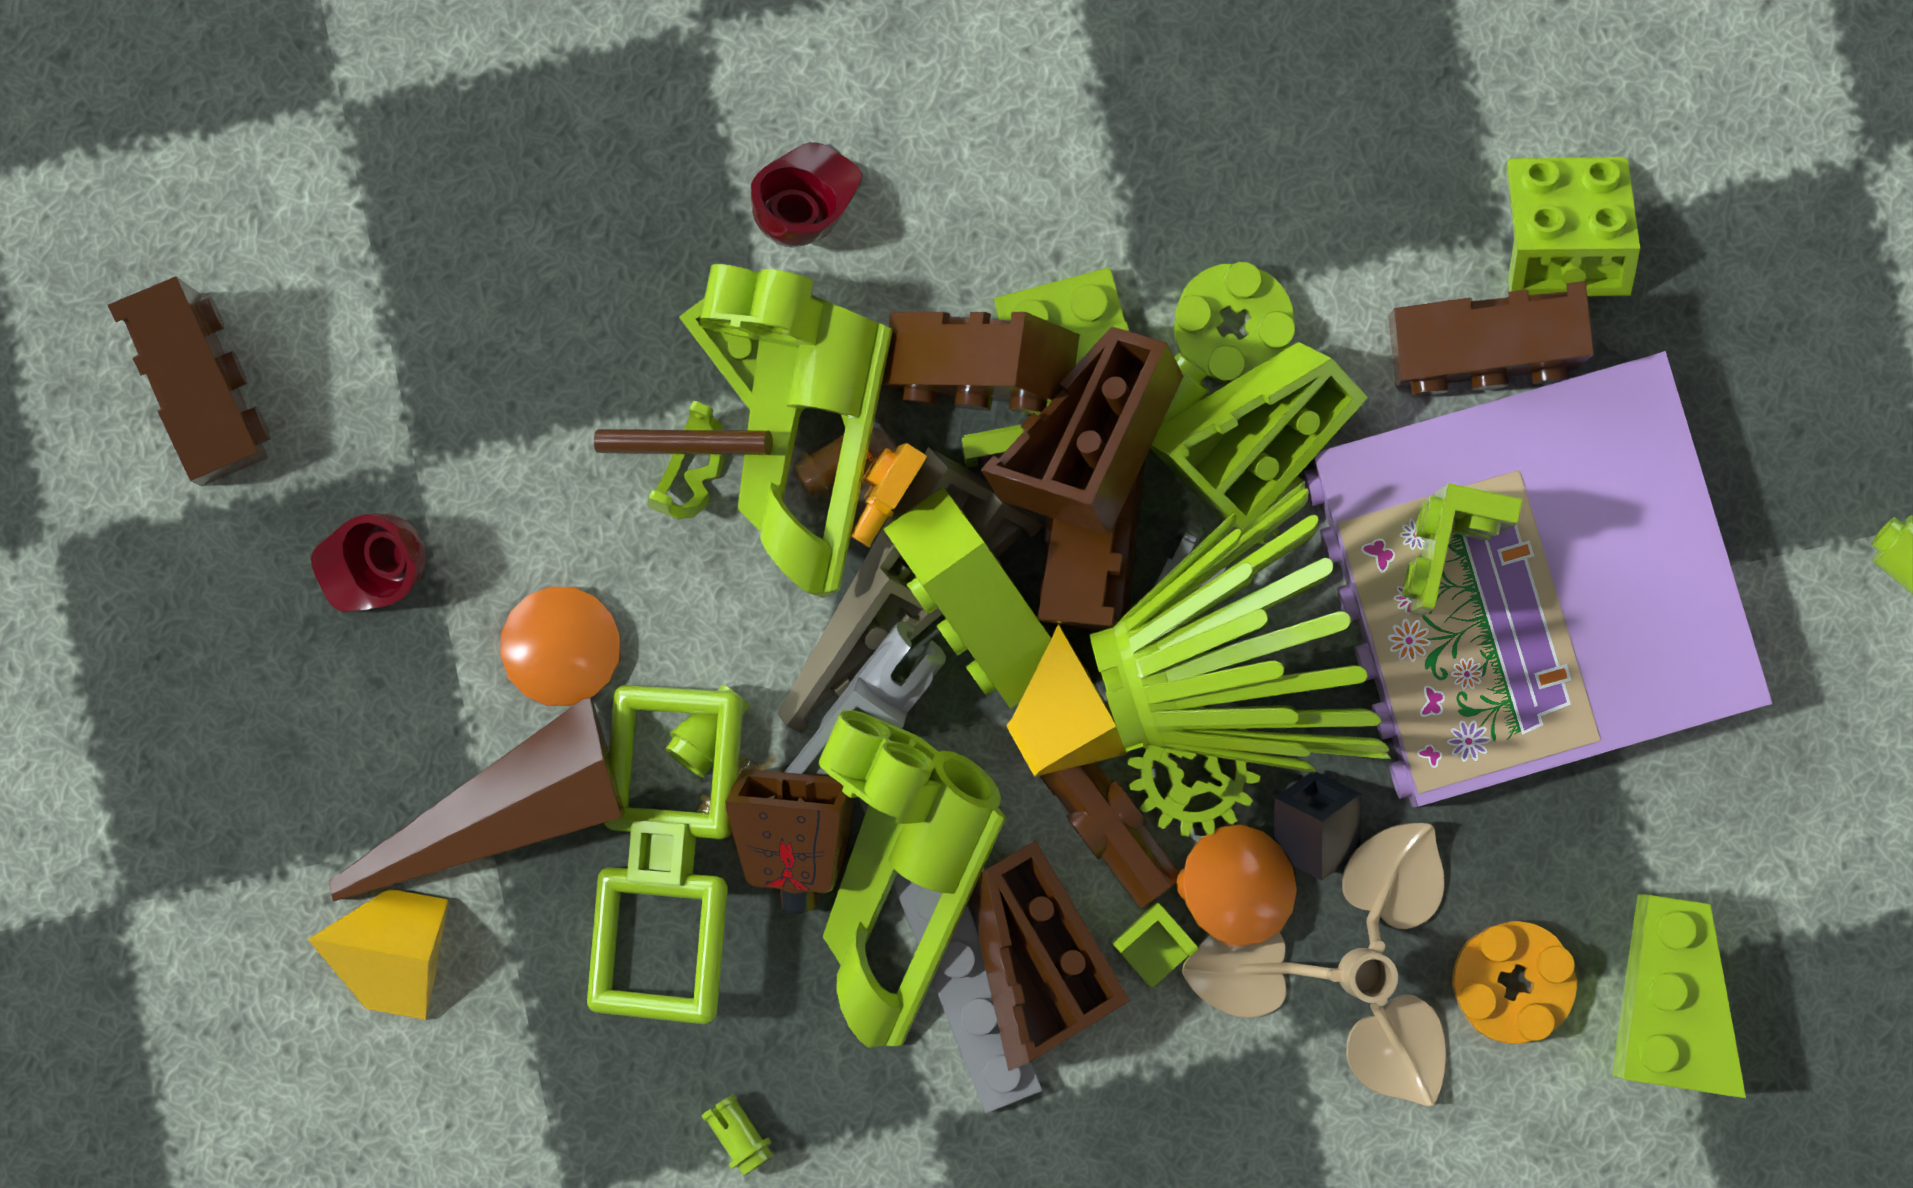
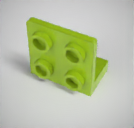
[1506,157,1640,296]
[1402,483,1523,615]

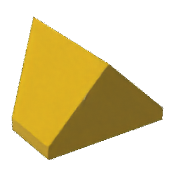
[1006,624,1129,777]
[307,889,449,1020]

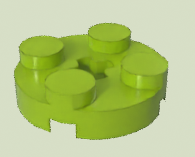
[1174,262,1295,383]

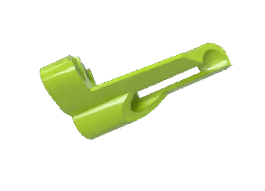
[699,264,893,598]
[817,710,1006,1048]

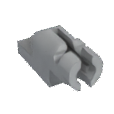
[784,622,946,777]

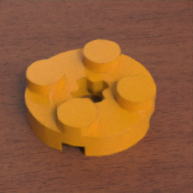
[1452,921,1577,1044]

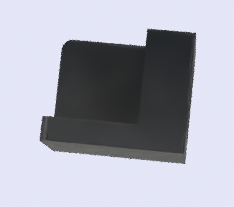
[1274,772,1361,881]

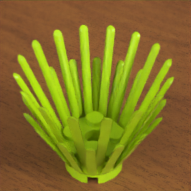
[1090,481,1391,772]

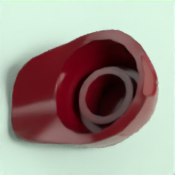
[751,142,863,248]
[311,513,426,612]

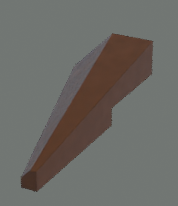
[329,697,625,902]

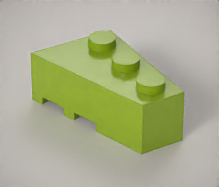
[1150,342,1368,531]
[883,487,1051,709]
[1612,894,1746,1098]

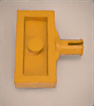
[851,443,927,548]

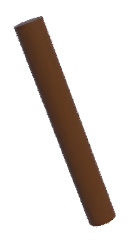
[594,429,773,455]

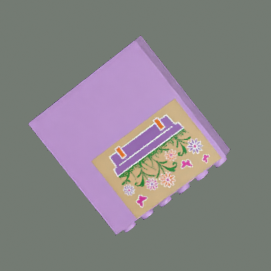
[1302,351,1773,807]

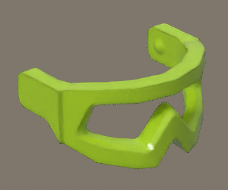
[648,401,725,520]

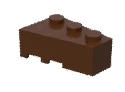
[108,276,271,486]
[1388,281,1594,396]
[882,312,1080,415]
[981,326,1184,536]
[1038,460,1145,632]
[969,840,1130,1071]

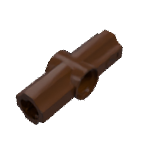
[1040,762,1179,909]

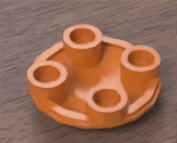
[500,586,621,706]
[1176,825,1297,948]

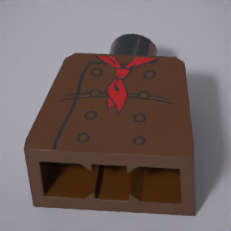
[725,769,854,914]

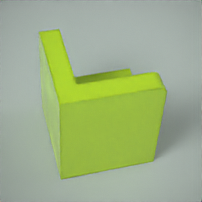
[1110,902,1200,989]

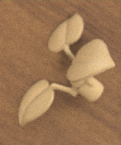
[1182,823,1446,1106]

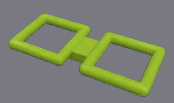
[587,685,744,1025]

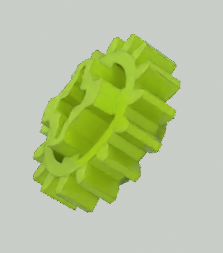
[1127,706,1260,837]

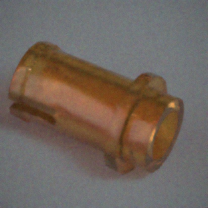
[792,434,874,497]

